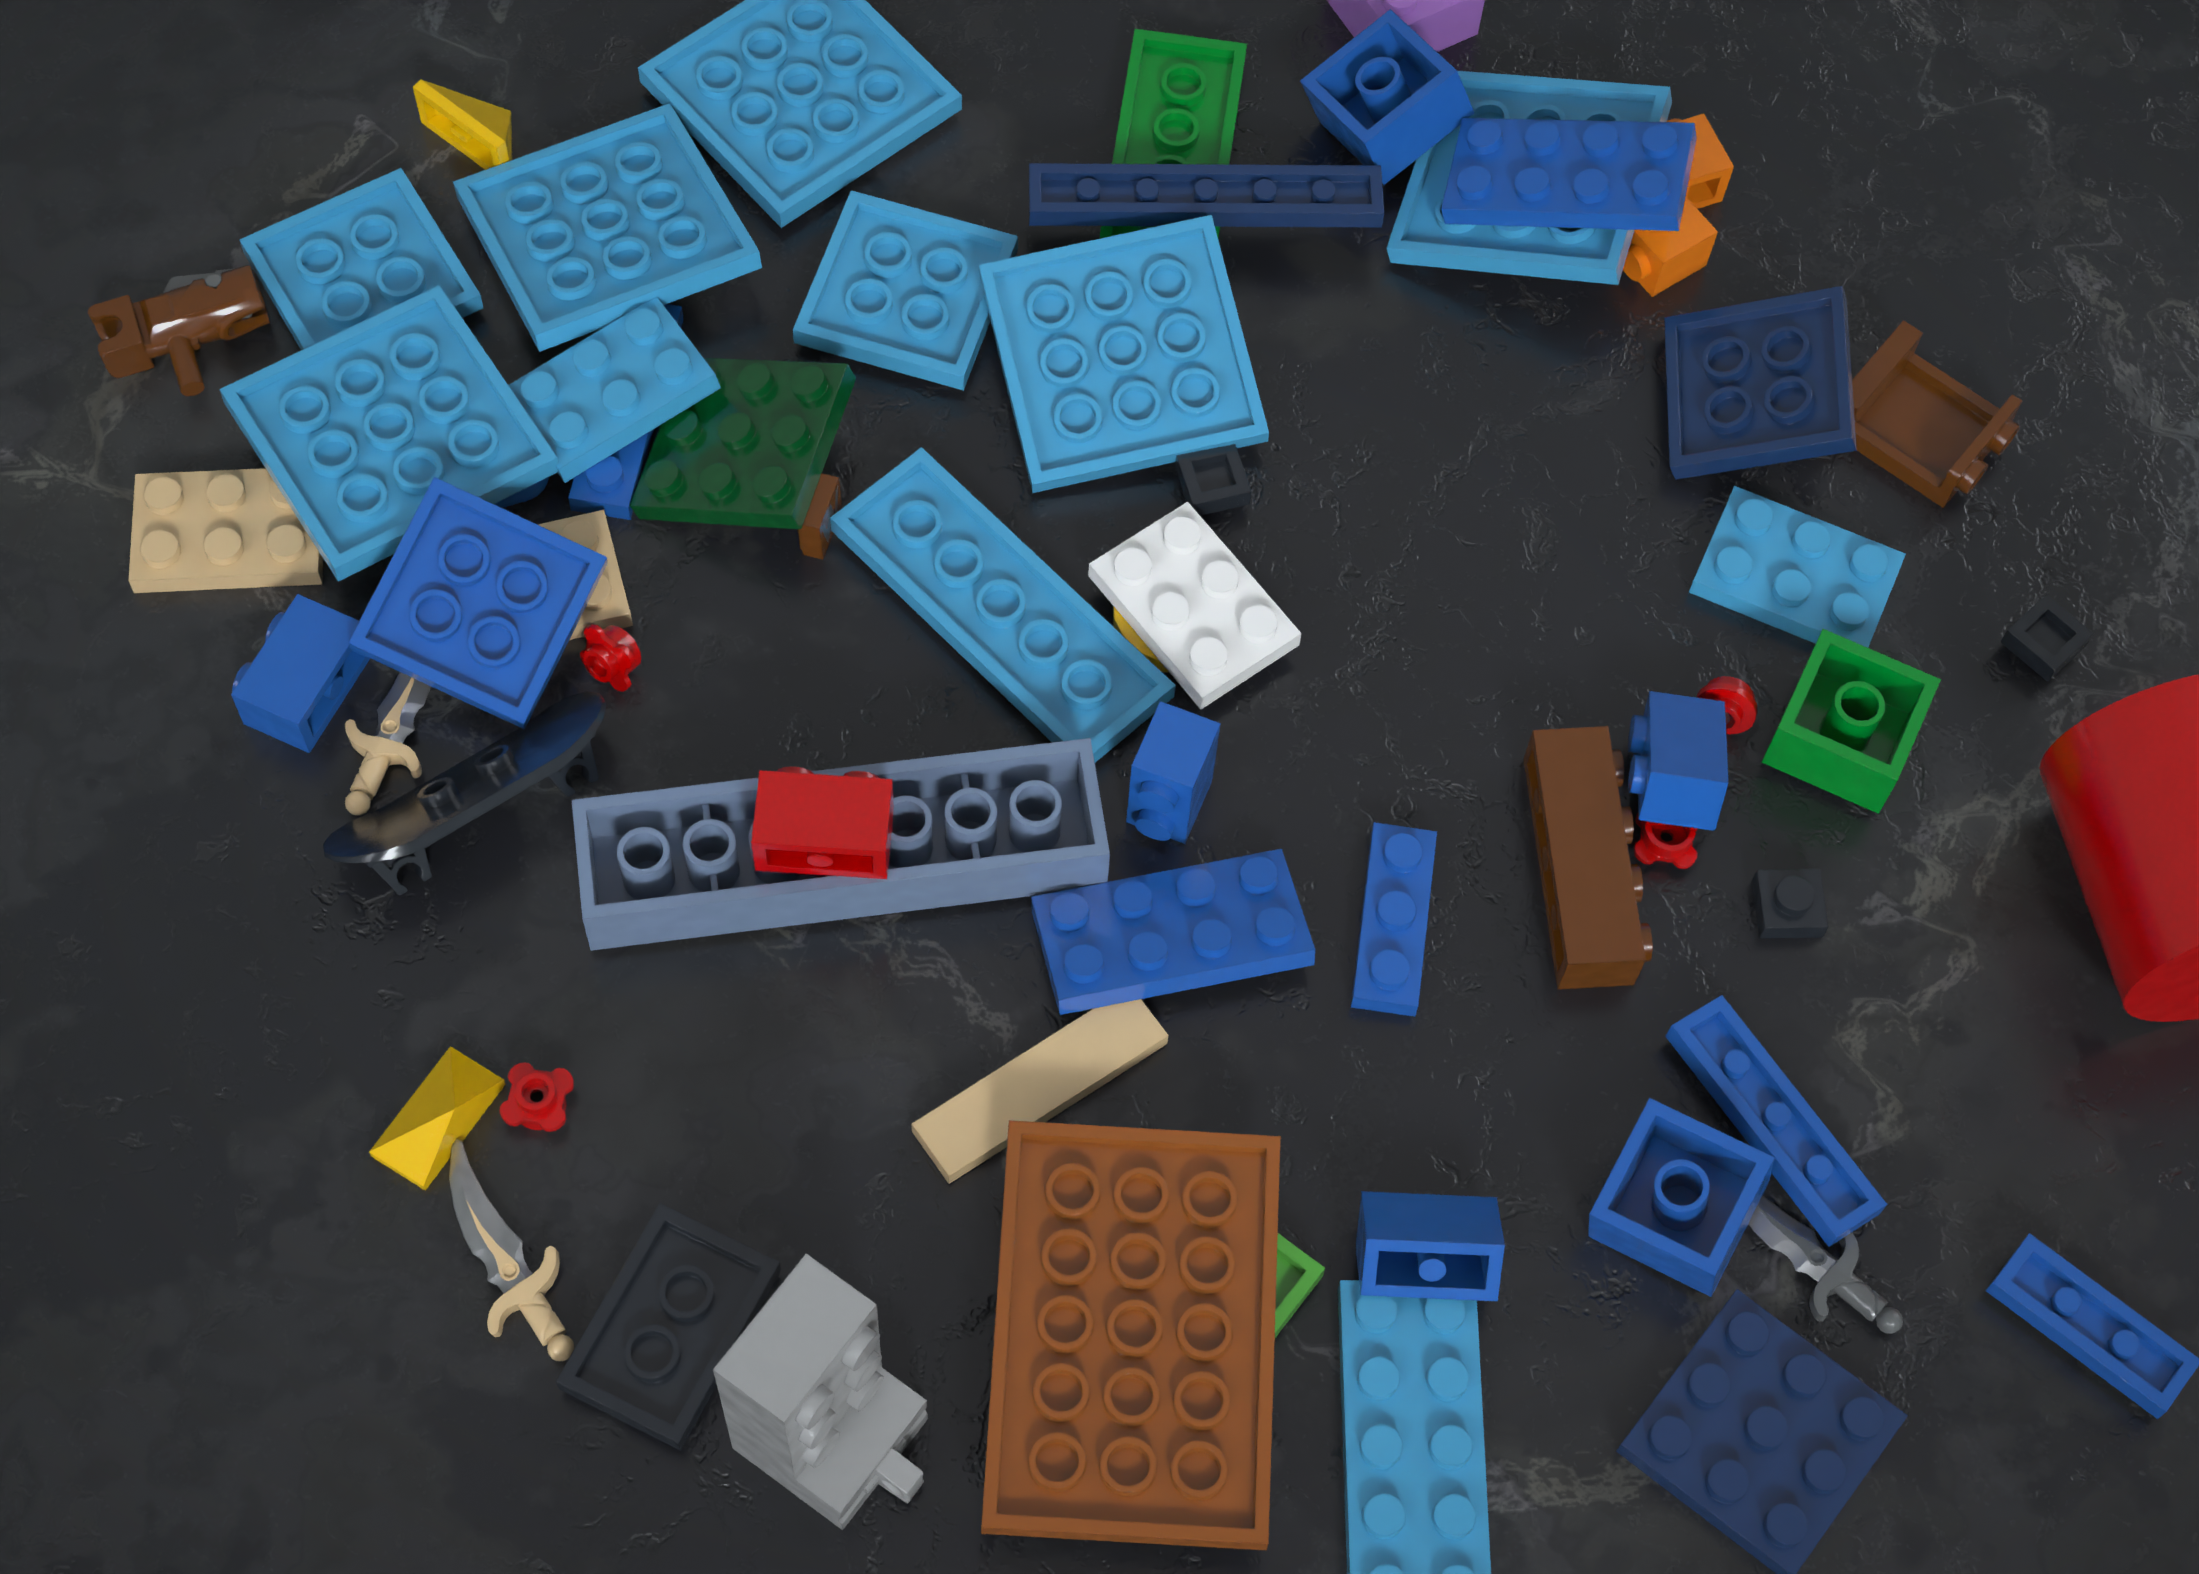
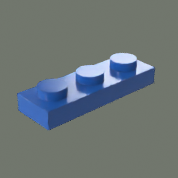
[1351,822,1437,1017]
[1985,1233,2199,1419]

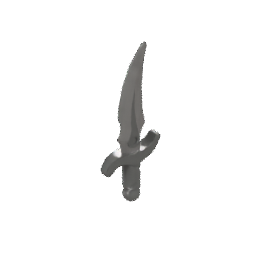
[1748,1195,1903,1334]

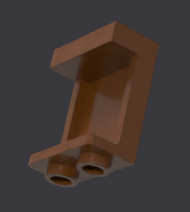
[1852,320,2023,508]

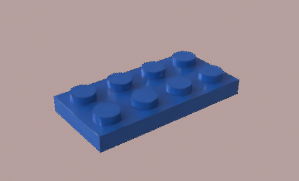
[1441,118,1697,231]
[1031,849,1315,1015]

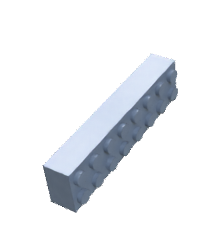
[572,738,1110,951]

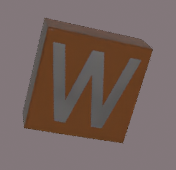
[798,473,842,560]

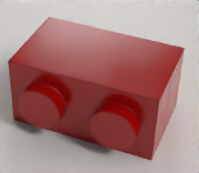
[751,766,894,879]

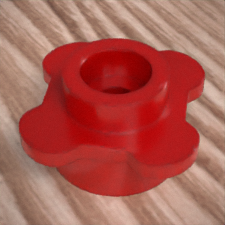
[580,624,641,692]
[1634,813,1698,869]
[500,1062,574,1132]

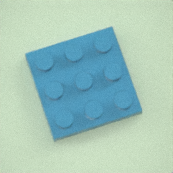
[240,168,483,350]
[793,190,1018,391]

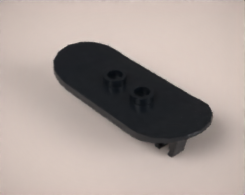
[323,691,606,895]

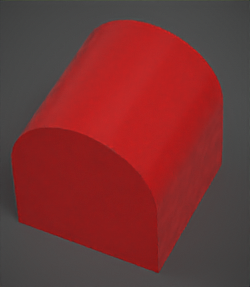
[2039,674,2199,1022]

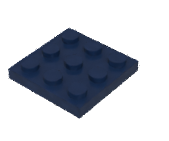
[1664,286,1857,480]
[1616,1289,1908,1574]

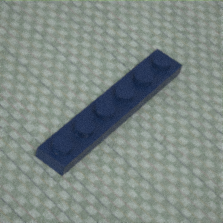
[1029,163,1384,228]

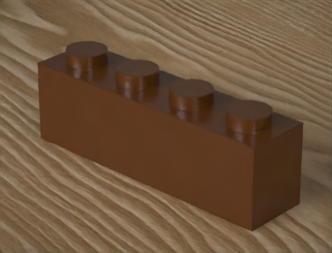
[1523,726,1653,990]

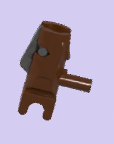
[88,264,270,396]

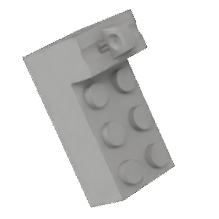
[713,1254,928,1530]

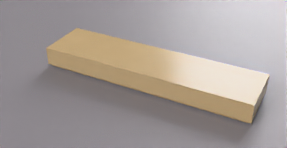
[912,999,1169,1184]

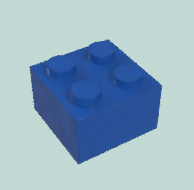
[1300,9,1474,185]
[1588,1098,1775,1297]

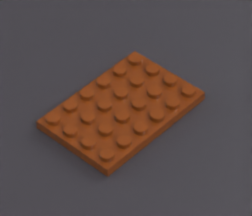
[981,1120,1281,1550]

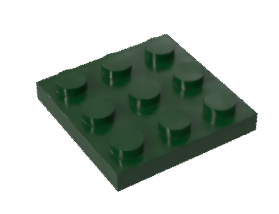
[630,358,856,529]

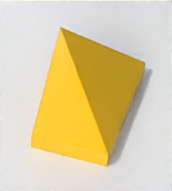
[413,80,512,170]
[369,1046,506,1191]

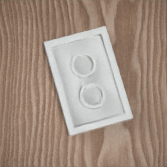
[1088,502,1302,709]

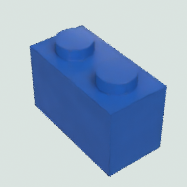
[231,594,370,753]
[1628,691,1729,831]
[1126,701,1221,844]
[1356,1191,1505,1301]

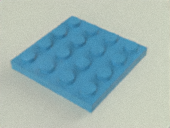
[638,0,962,228]
[1387,71,1672,285]
[453,103,762,352]
[979,215,1269,493]
[220,285,559,582]

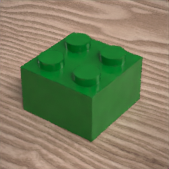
[1762,629,1941,814]

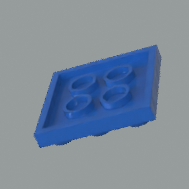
[348,477,607,729]

